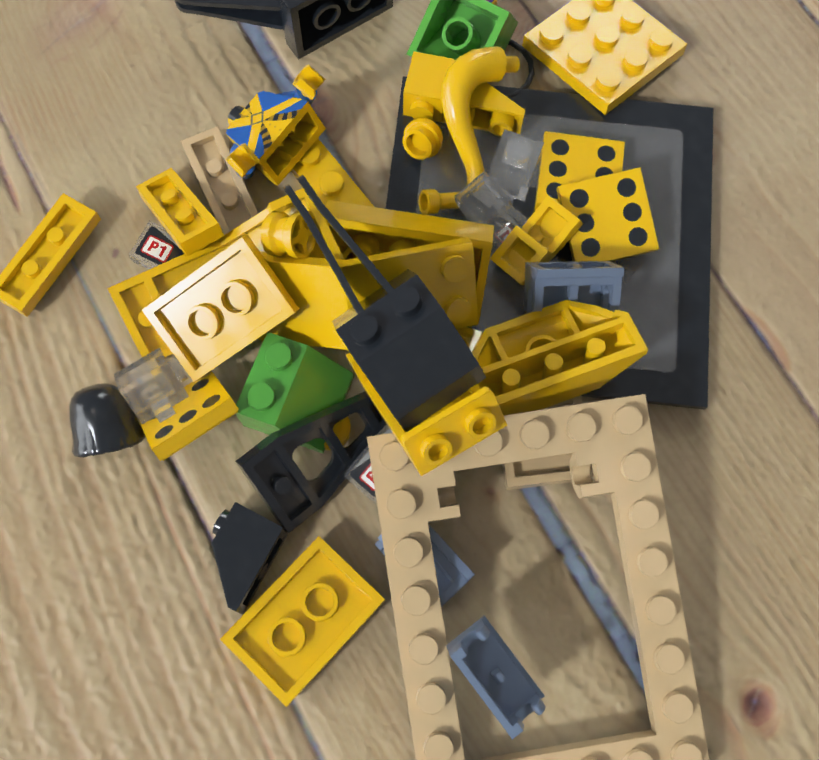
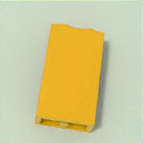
[346,353,507,476]

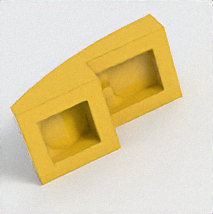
[490,195,584,286]

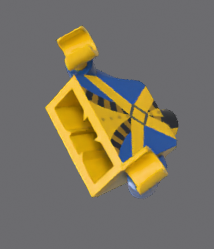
[226,64,326,186]

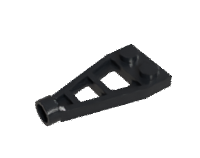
[235,391,388,533]

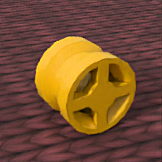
[261,211,315,259]

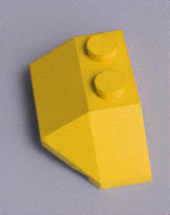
[472,300,648,416]

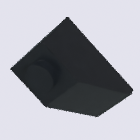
[212,502,288,614]

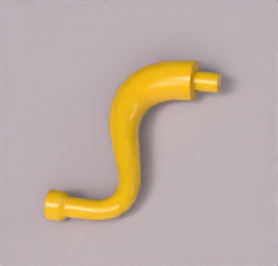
[419,46,520,215]

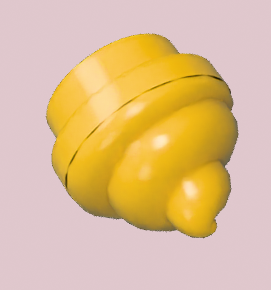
[403,118,443,160]

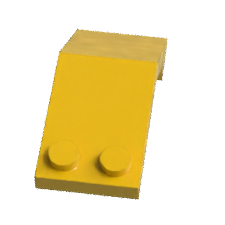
[107,188,345,367]
[258,237,479,350]

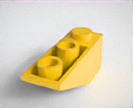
[403,51,525,137]

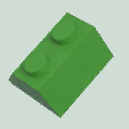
[407,0,518,60]
[235,332,354,453]

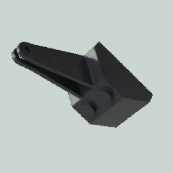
[175,0,393,60]
[283,175,486,432]

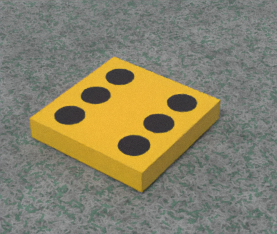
[534,131,625,210]
[556,167,659,262]
[137,370,239,461]

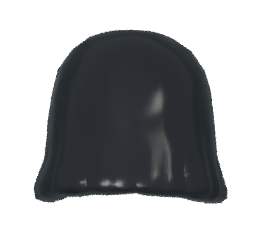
[69,383,146,458]

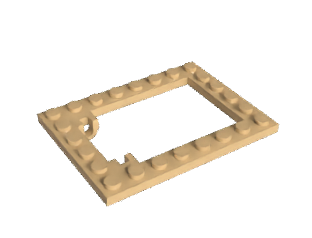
[367,394,710,760]

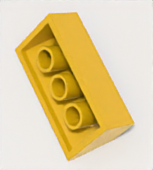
[325,200,494,321]

